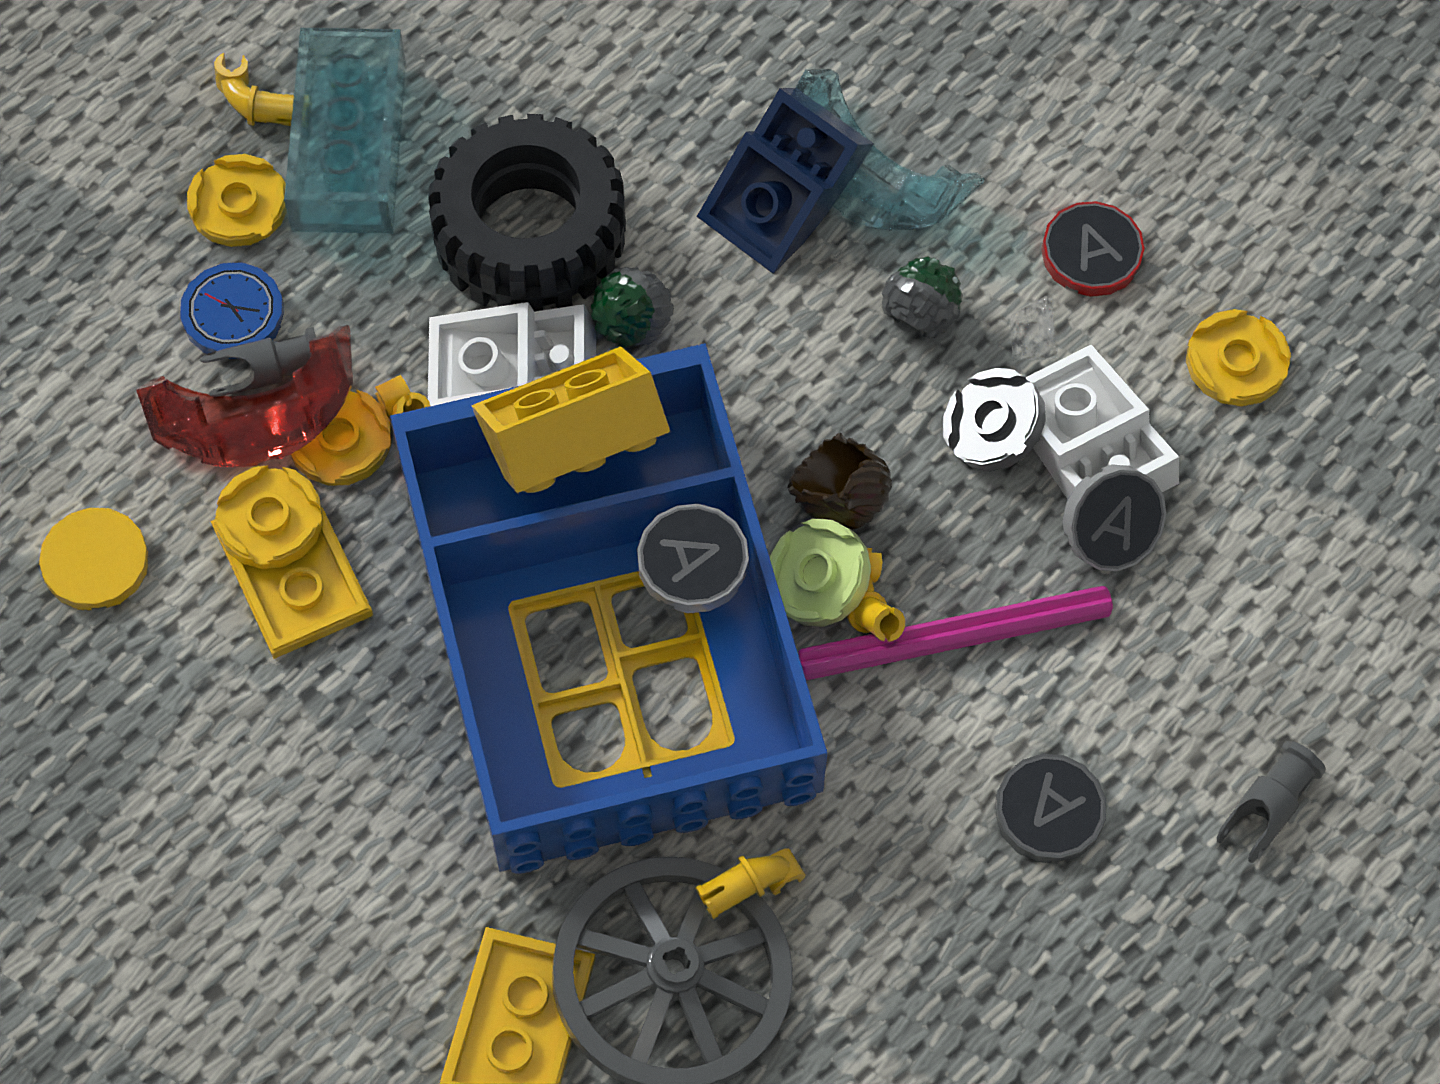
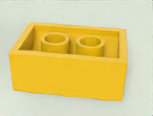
[471,346,670,493]

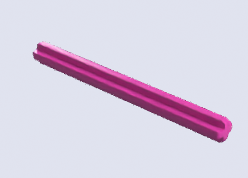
[798,586,1113,680]

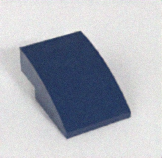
[696,88,874,274]

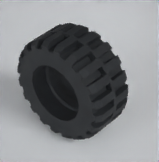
[428,113,626,312]

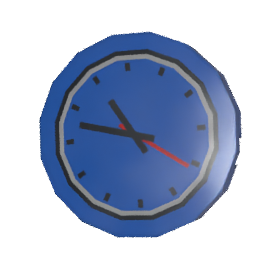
[180,263,284,359]

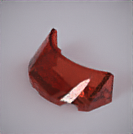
[136,325,353,468]

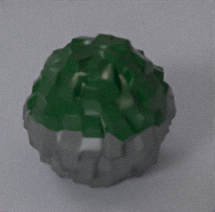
[881,256,963,338]
[590,267,674,348]

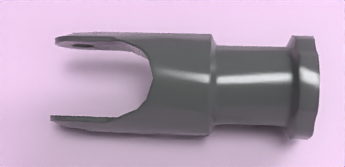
[200,327,325,397]
[1217,741,1326,863]

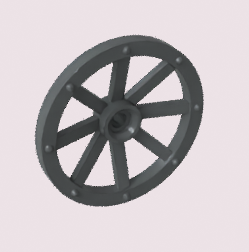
[552,856,793,1084]

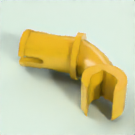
[214,53,303,128]
[375,375,431,418]
[847,548,905,642]
[695,848,806,919]

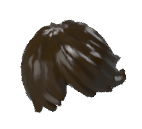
[787,433,892,530]

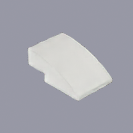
[428,302,596,406]
[1026,345,1179,499]

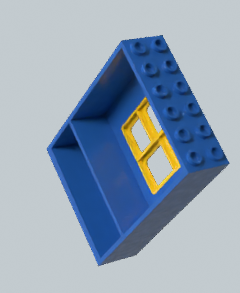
[390,343,827,874]

